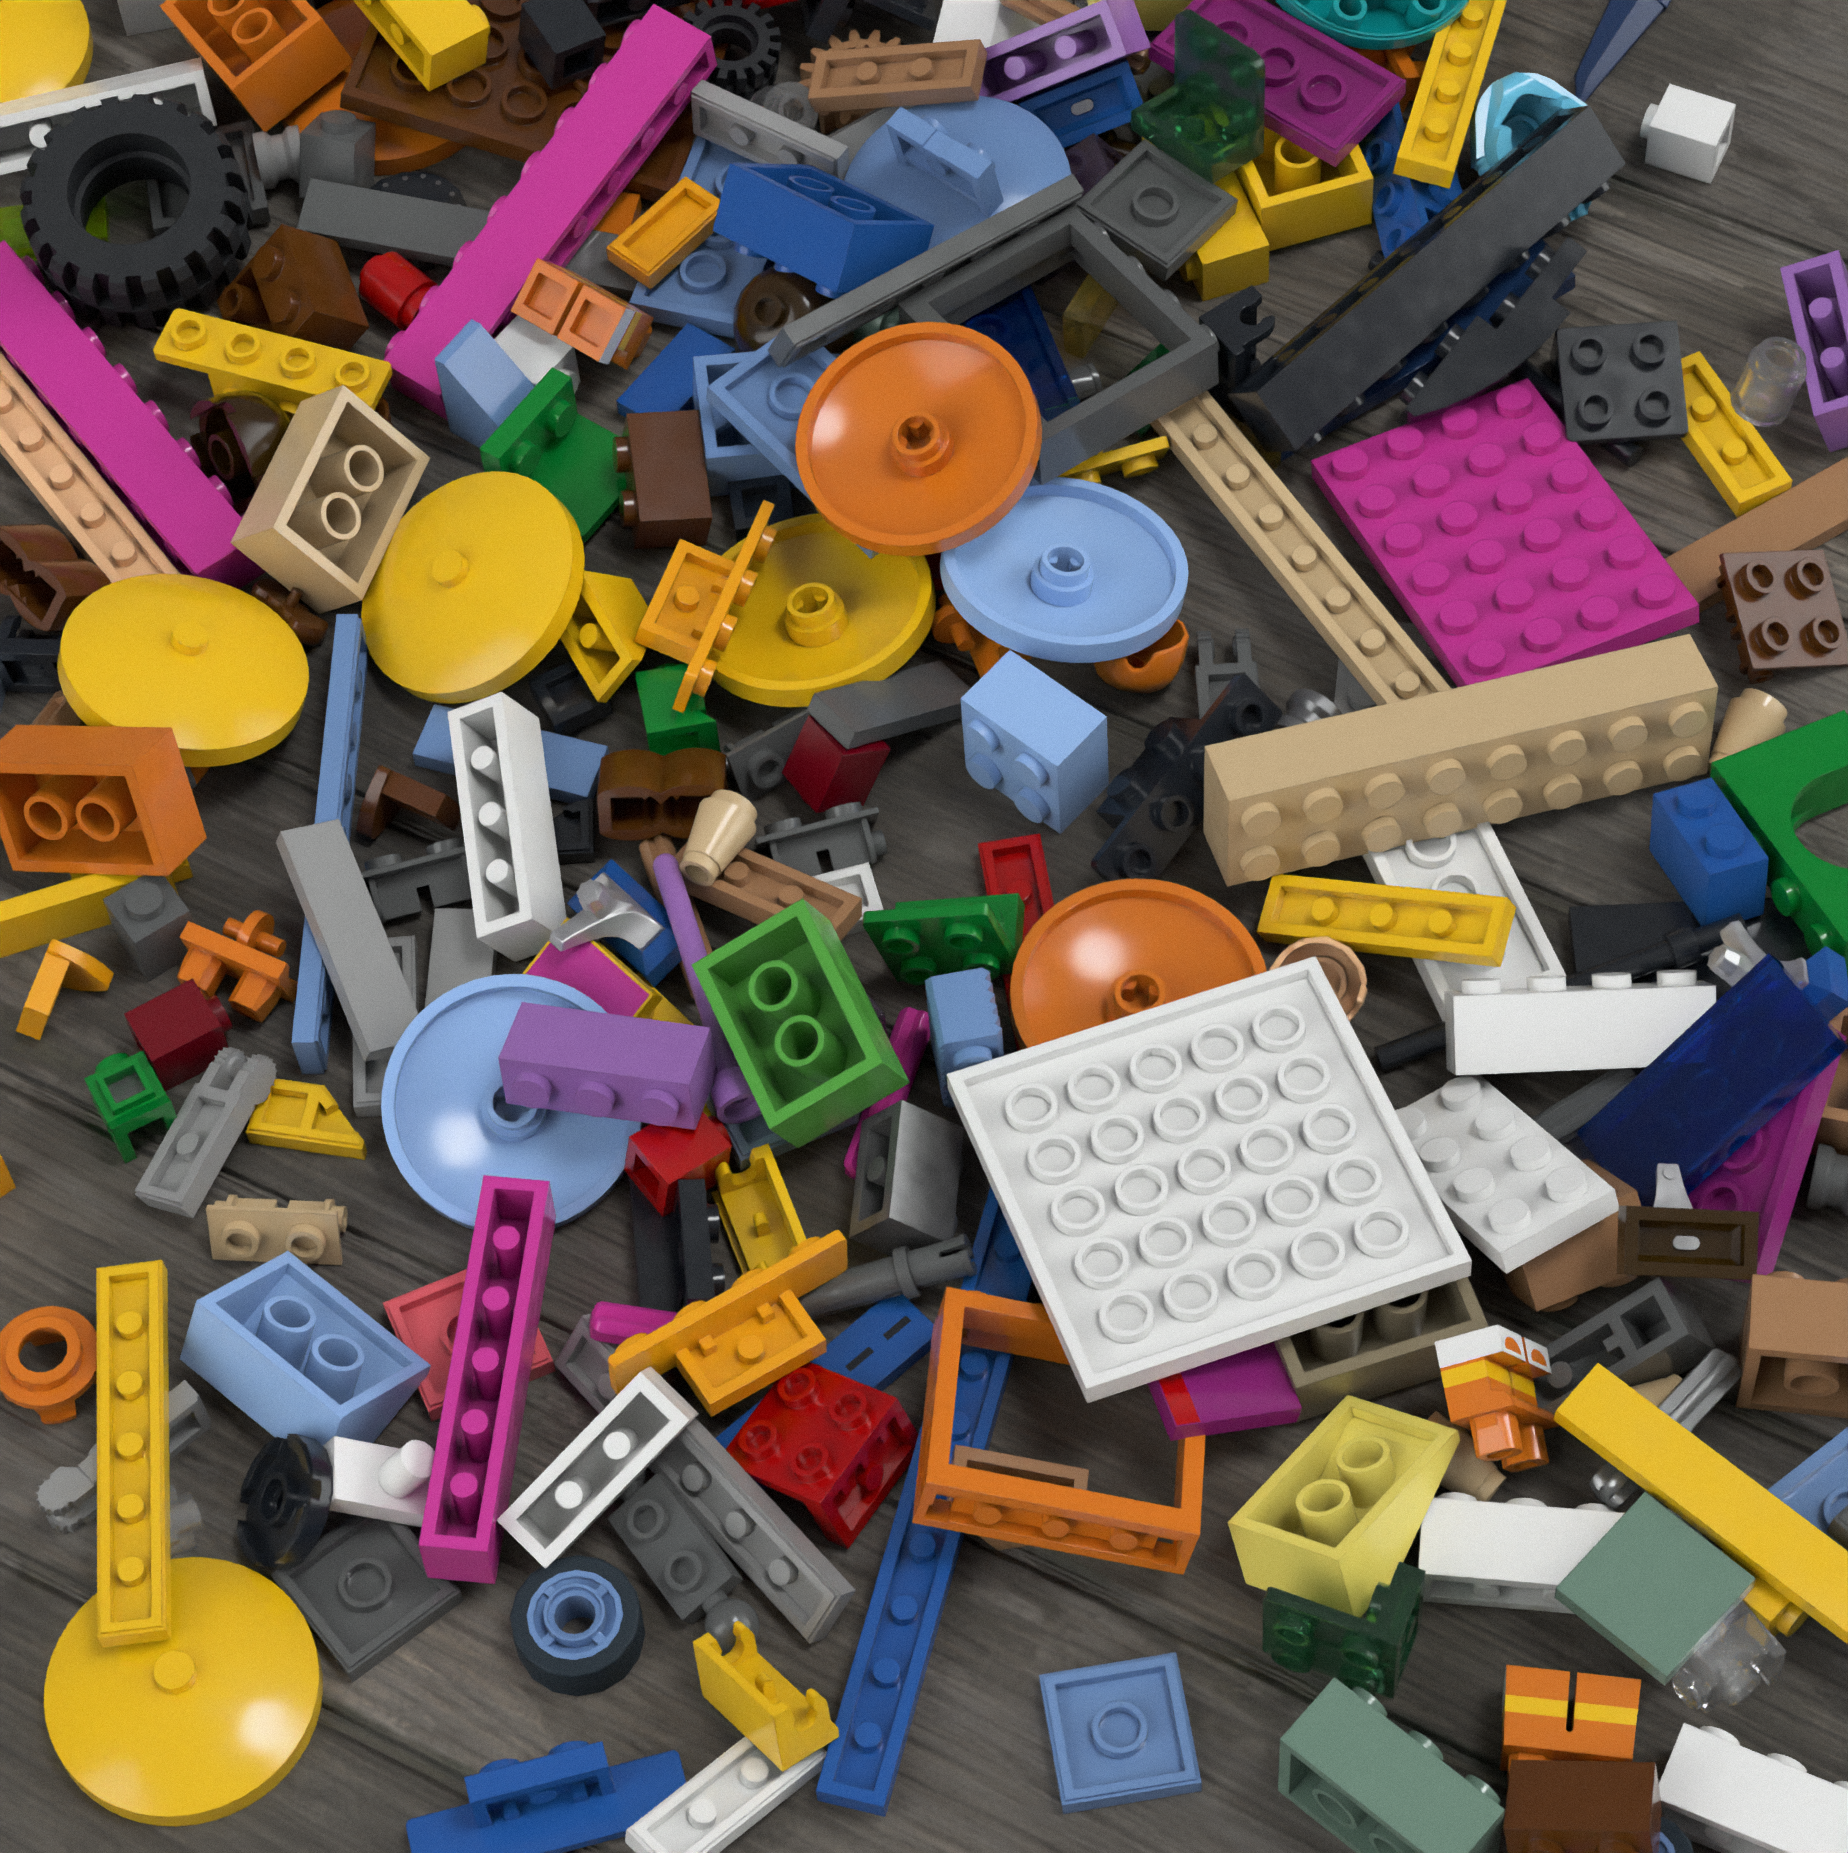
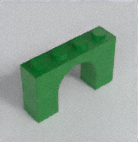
[1710,710,1848,976]

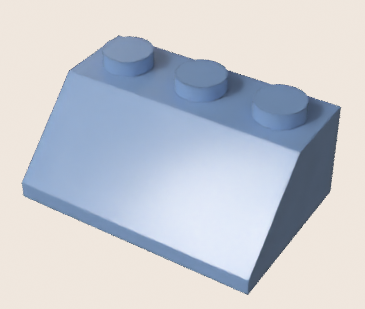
[180,1251,431,1446]

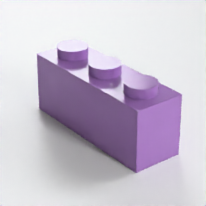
[979,0,1151,103]
[1780,250,1848,452]
[498,1002,717,1130]

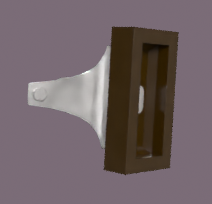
[1616,1163,1759,1280]

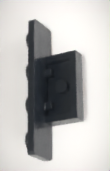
[1091,674,1282,882]
[628,1176,725,1395]

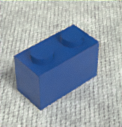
[1649,777,1769,926]

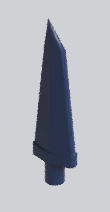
[1574,0,1672,103]

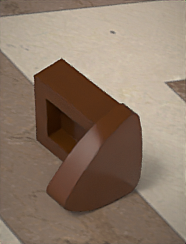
[356,765,461,839]

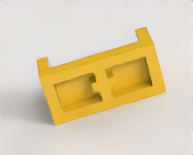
[711,1143,806,1275]
[693,1621,840,1772]

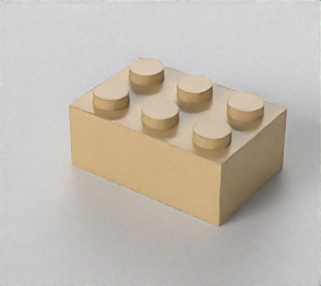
[230,385,430,614]

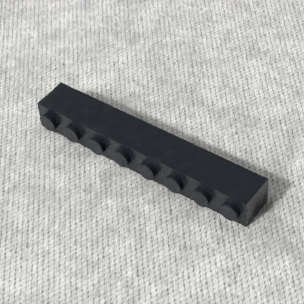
[1228,105,1626,454]

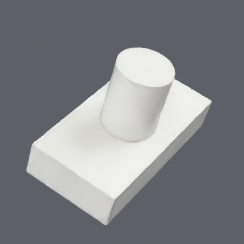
[323,1436,435,1527]

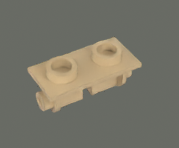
[206,1194,348,1265]

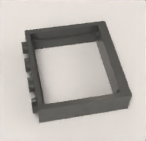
[898,206,1220,485]

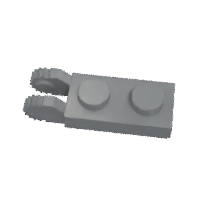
[135,1047,278,1218]
[36,1380,212,1535]

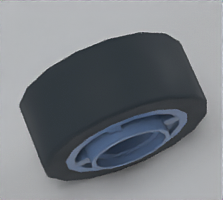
[510,1555,645,1696]

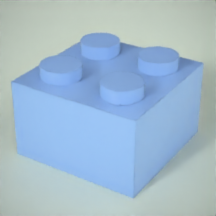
[960,650,1109,834]

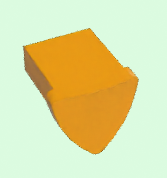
[16,939,114,1040]

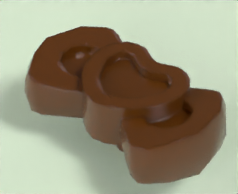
[250,579,328,647]

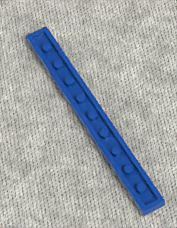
[816,1186,1035,1817]

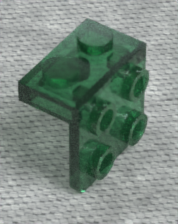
[1131,9,1265,184]

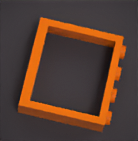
[912,1286,1206,1575]

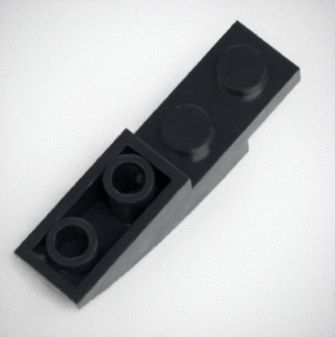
[1396,236,1587,425]

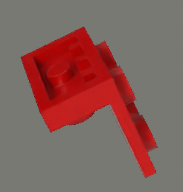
[725,1362,919,1549]

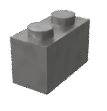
[849,1100,964,1256]

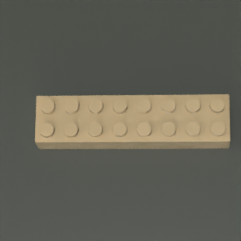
[1203,634,1718,887]

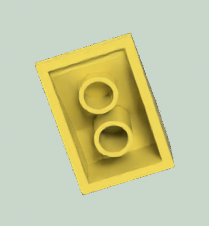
[1228,1395,1460,1623]

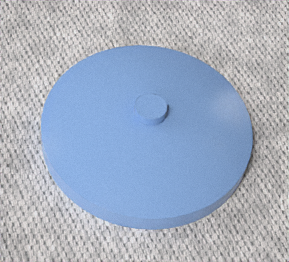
[940,477,1189,663]
[381,974,643,1230]

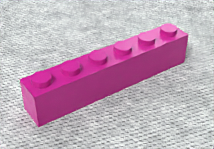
[418,1175,556,1584]

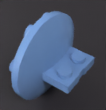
[844,96,1072,250]

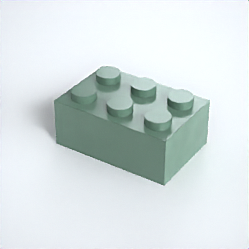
[1278,1677,1505,1853]

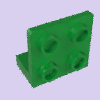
[479,367,627,543]
[862,893,1025,985]

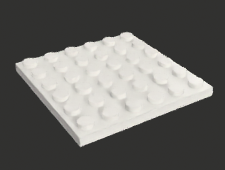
[947,956,1472,1403]

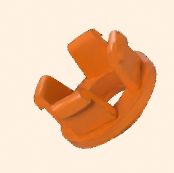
[0,1306,97,1424]

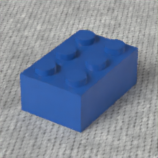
[712,163,935,299]

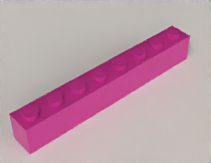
[383,4,717,421]
[0,240,266,589]

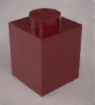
[782,715,890,813]
[124,978,233,1092]

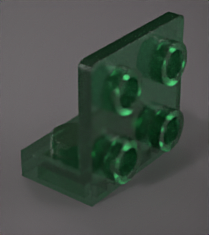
[1262,1562,1426,1699]

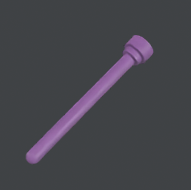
[653,853,762,1124]

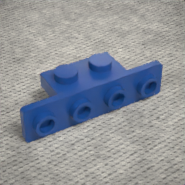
[1358,102,1463,259]
[406,1741,686,1853]

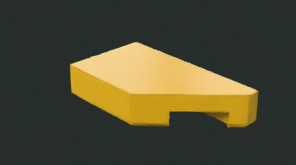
[246,1079,367,1160]

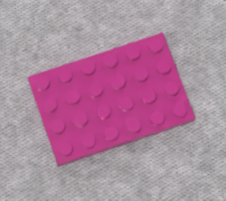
[1311,378,1699,687]

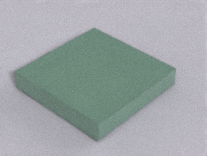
[1554,1492,1756,1686]

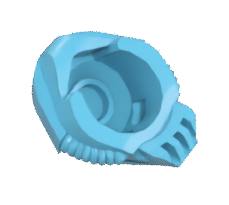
[1470,72,1592,222]

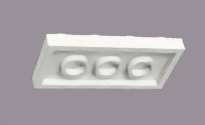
[1362,822,1566,1022]
[1395,1074,1619,1274]

